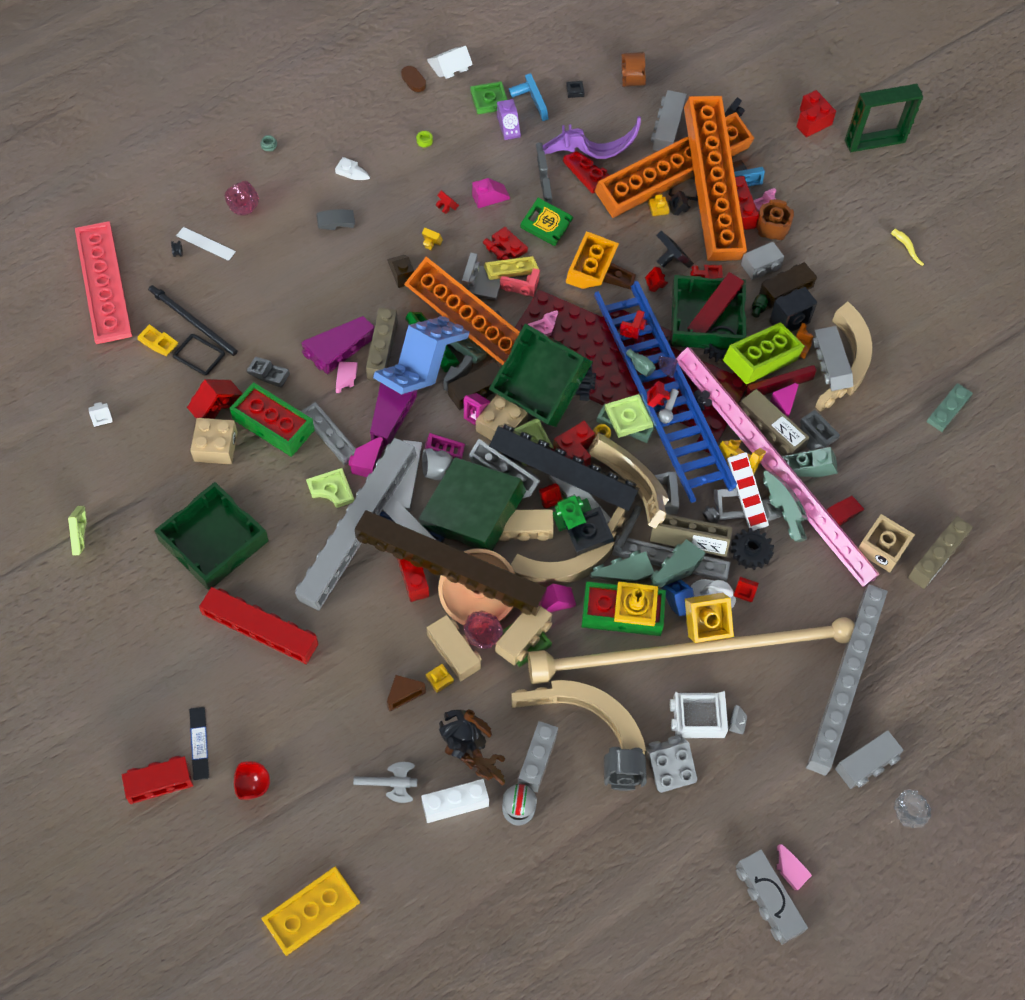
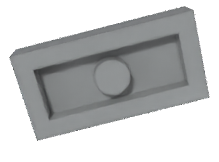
[655,472,679,514]
[713,488,745,520]

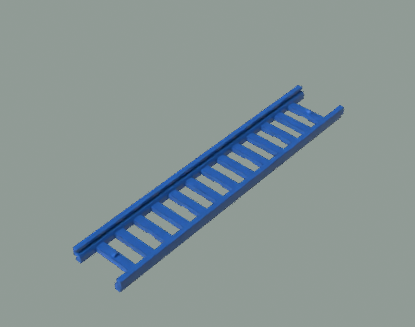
[594,281,737,503]

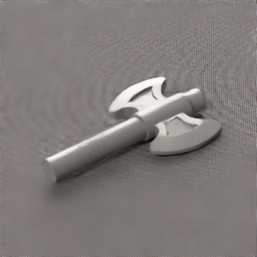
[353,762,418,803]

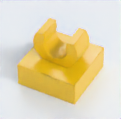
[648,194,669,216]
[421,227,443,250]
[425,664,454,693]

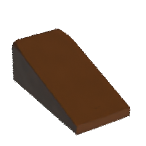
[603,263,636,290]

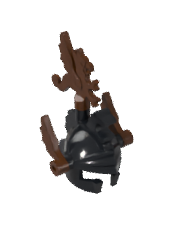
[439,709,505,785]

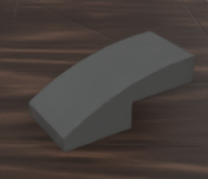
[316,209,355,230]
[443,355,473,391]
[247,357,290,387]

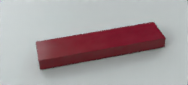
[687,272,744,333]
[745,365,817,397]

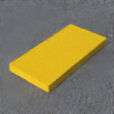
[261,866,360,956]

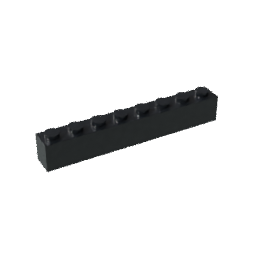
[489,423,640,511]

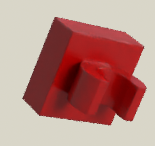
[436,190,459,214]
[645,267,668,292]
[647,381,670,408]
[539,483,562,509]
[733,577,759,602]

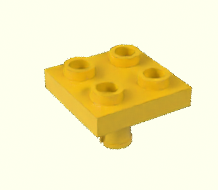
[614,582,658,626]

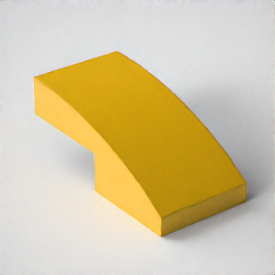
[138,324,178,356]

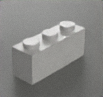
[518,721,558,793]
[835,730,904,789]

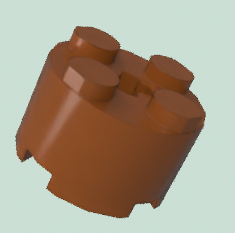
[621,52,646,87]
[756,199,794,240]

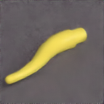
[891,228,924,266]

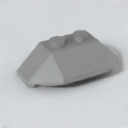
[469,439,540,498]

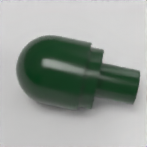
[752,294,768,318]

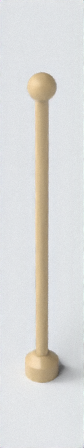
[528,617,855,684]

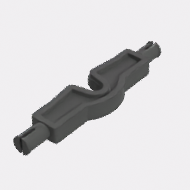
[536,142,552,205]

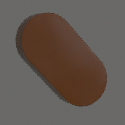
[401,66,426,92]

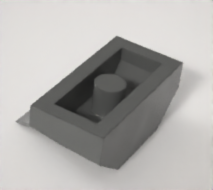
[800,410,840,450]

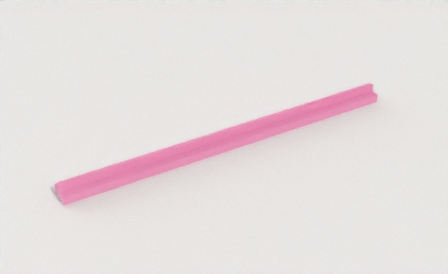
[676,347,880,587]

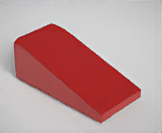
[826,495,864,526]

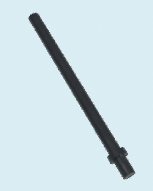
[148,285,238,356]

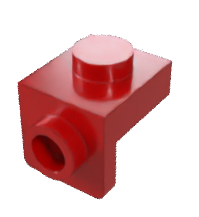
[620,310,647,339]

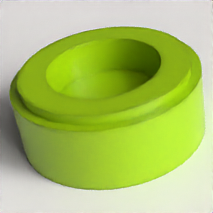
[416,131,433,147]

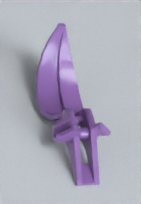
[543,116,641,159]

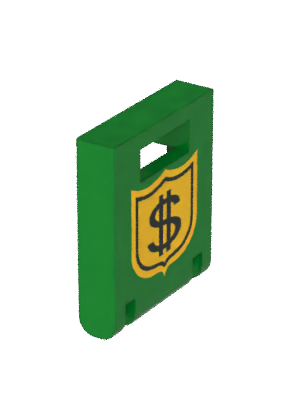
[520,198,573,246]

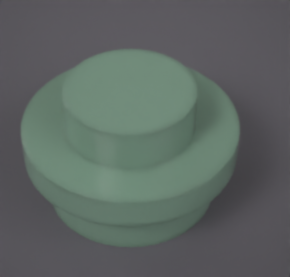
[260,135,277,151]

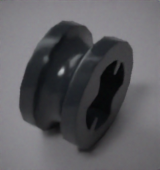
[171,241,183,257]

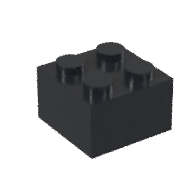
[769,287,817,332]

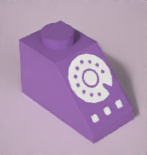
[497,99,521,140]

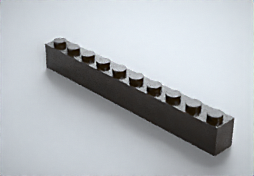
[355,510,547,616]

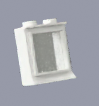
[670,691,728,738]

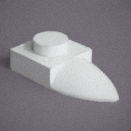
[335,157,370,180]

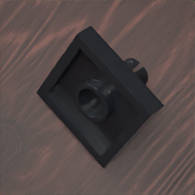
[656,231,694,268]
[564,507,614,555]

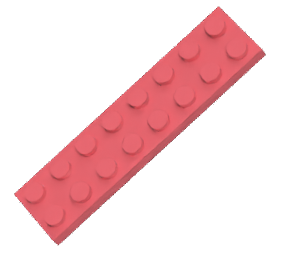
[75,221,132,344]

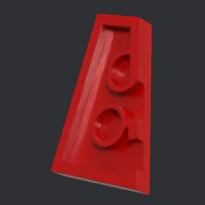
[563,151,610,194]

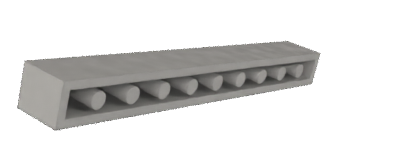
[295,438,417,611]
[806,584,888,776]

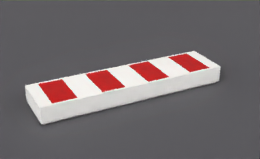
[727,452,769,531]

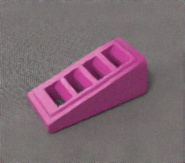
[424,433,465,459]

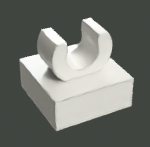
[88,402,113,427]

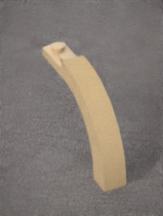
[815,302,872,412]
[589,432,669,528]
[511,507,626,587]
[511,680,646,755]

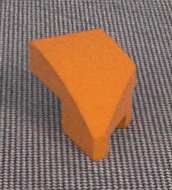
[796,323,813,359]

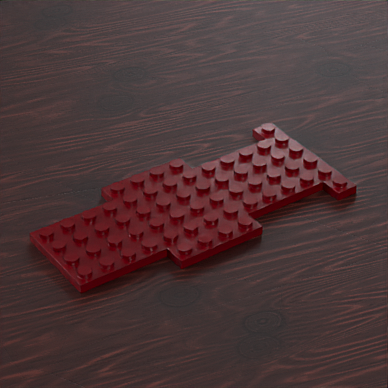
[515,290,749,453]

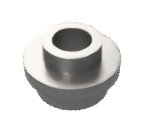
[702,506,720,523]

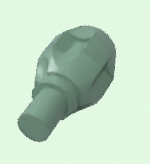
[626,349,655,377]

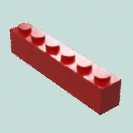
[199,587,318,665]

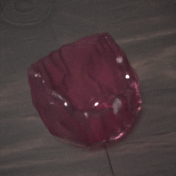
[224,181,259,216]
[464,611,503,649]

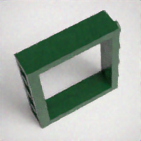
[845,84,923,153]

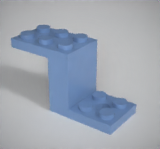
[373,316,469,395]

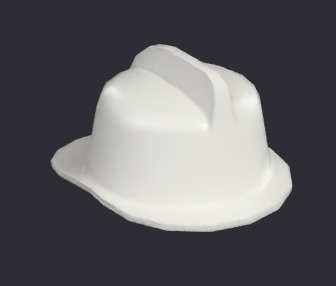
[691,579,736,609]

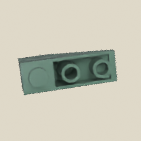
[782,447,838,477]
[650,539,705,588]
[590,550,654,582]

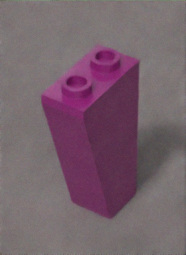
[302,316,375,375]
[370,383,417,447]

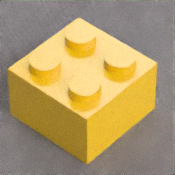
[684,593,734,643]

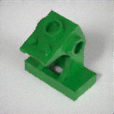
[553,494,592,532]

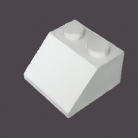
[427,46,473,79]

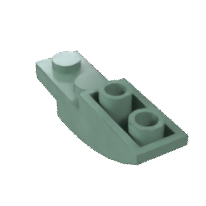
[763,470,808,542]

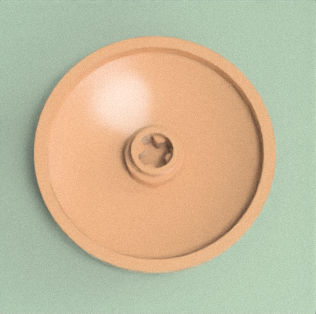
[438,549,515,629]

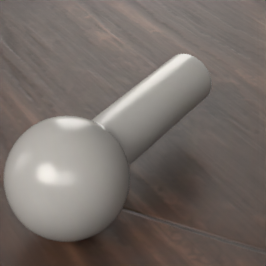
[658,389,679,423]

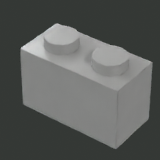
[741,242,784,279]

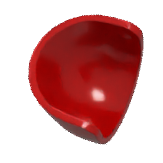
[234,761,270,800]

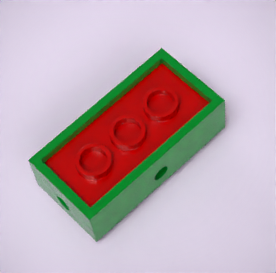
[230,382,315,457]
[581,582,666,636]

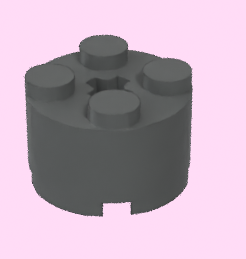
[604,747,647,791]

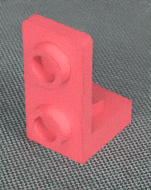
[500,268,540,297]

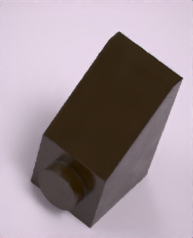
[387,255,414,288]

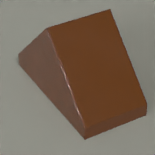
[387,675,426,712]

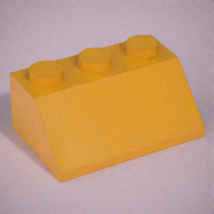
[566,231,619,289]

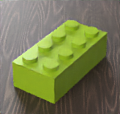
[723,322,805,385]

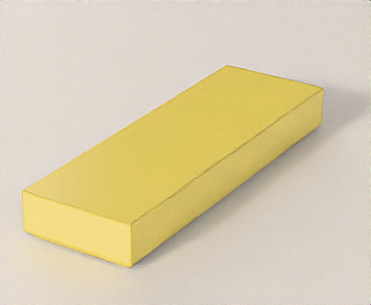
[484,256,539,280]

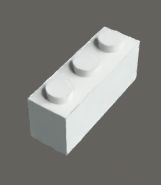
[421,779,489,823]

